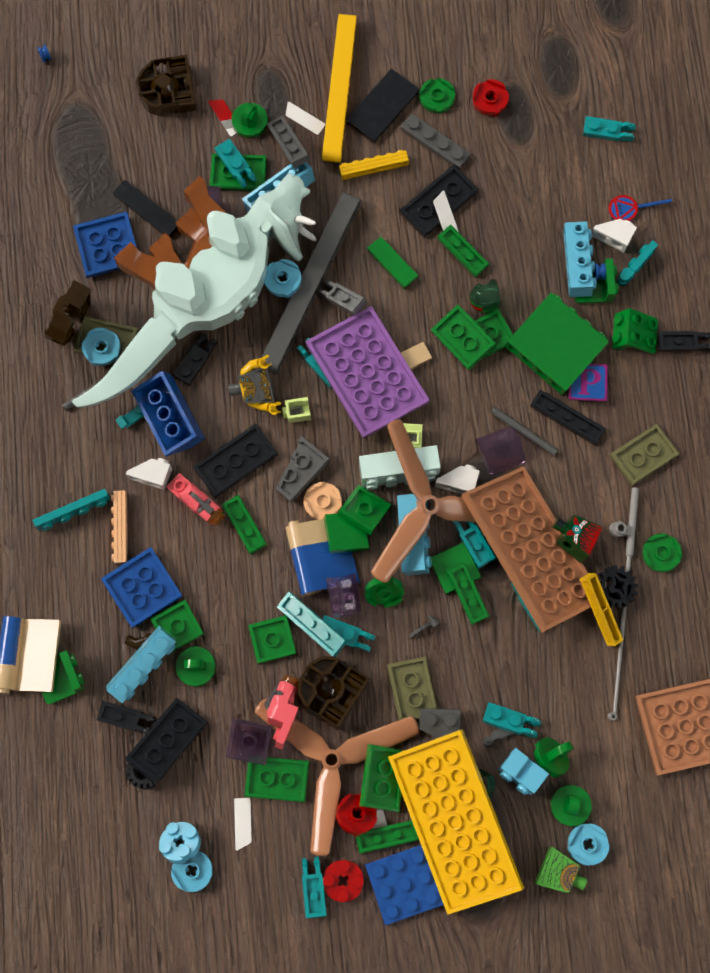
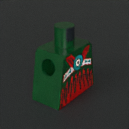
[552,515,603,563]

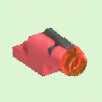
[166,473,225,526]
[264,675,299,750]

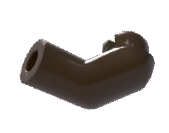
[124,633,151,650]

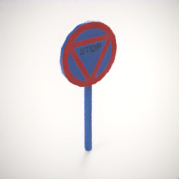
[608,195,673,221]

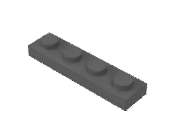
[401,113,470,170]
[267,116,310,168]

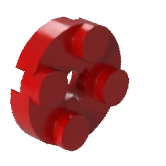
[472,79,509,117]
[336,794,377,837]
[323,860,364,902]

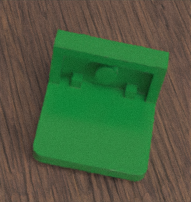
[574,259,619,304]
[612,308,658,354]
[42,650,85,704]

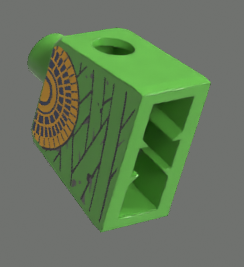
[534,847,587,893]

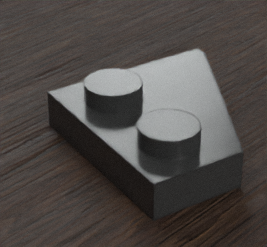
[419,708,460,738]

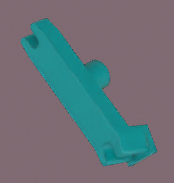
[115,405,144,429]

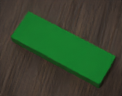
[437,224,489,278]
[367,236,418,289]
[222,495,267,555]
[446,562,490,625]
[356,820,419,854]

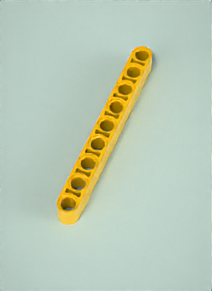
[322,14,357,163]

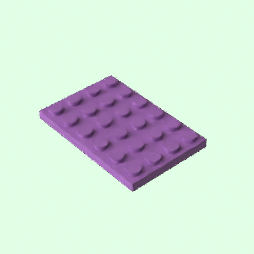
[305,306,430,439]

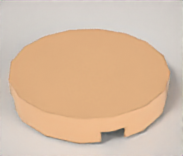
[303,482,342,520]

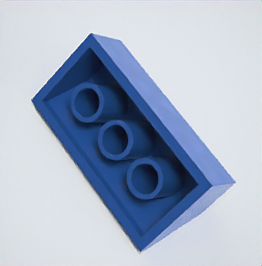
[131,371,205,456]

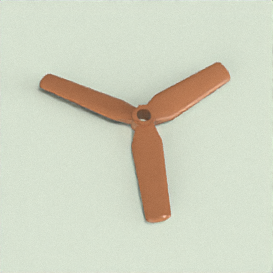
[371,419,476,583]
[255,698,420,856]

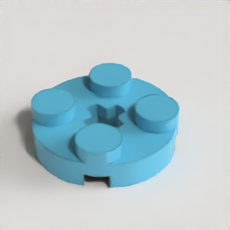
[264,259,302,298]
[82,328,121,366]
[159,822,201,864]
[567,824,609,865]
[171,851,213,892]

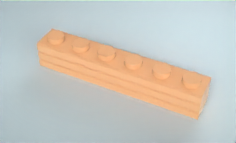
[111,490,128,565]

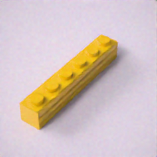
[339,150,409,180]
[580,573,623,646]

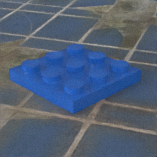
[73,212,137,279]
[101,547,183,629]
[365,845,444,925]

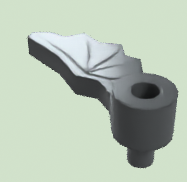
[408,615,440,638]
[483,728,514,747]

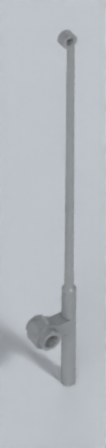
[608,487,639,721]

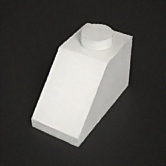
[592,219,637,253]
[126,458,172,490]
[435,465,479,494]

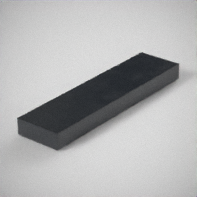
[113,180,178,237]
[530,389,606,446]

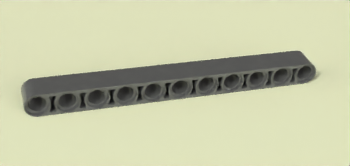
[261,192,361,375]

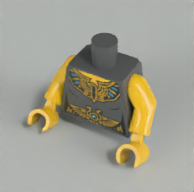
[228,355,281,415]

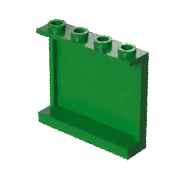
[504,292,609,395]

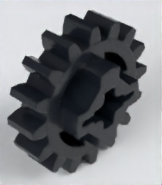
[598,565,638,609]

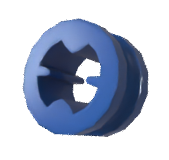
[37,44,52,63]
[594,263,606,280]

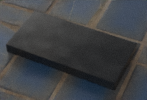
[346,68,420,143]
[399,165,479,238]
[193,423,278,498]
[125,698,208,785]

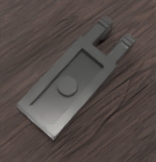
[317,280,367,316]

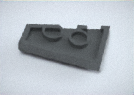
[276,436,330,503]

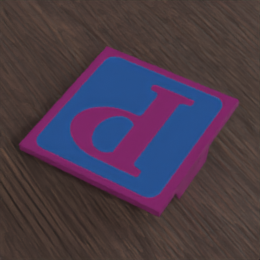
[569,364,608,402]

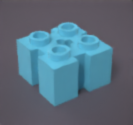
[498,748,549,796]

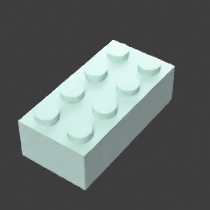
[359,445,441,490]

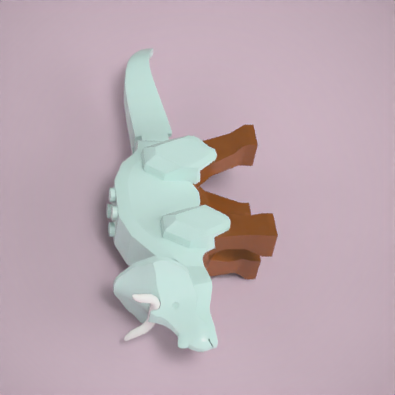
[72,173,317,408]

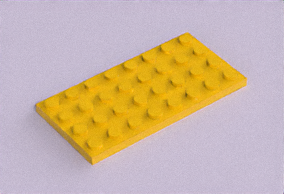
[388,729,524,915]

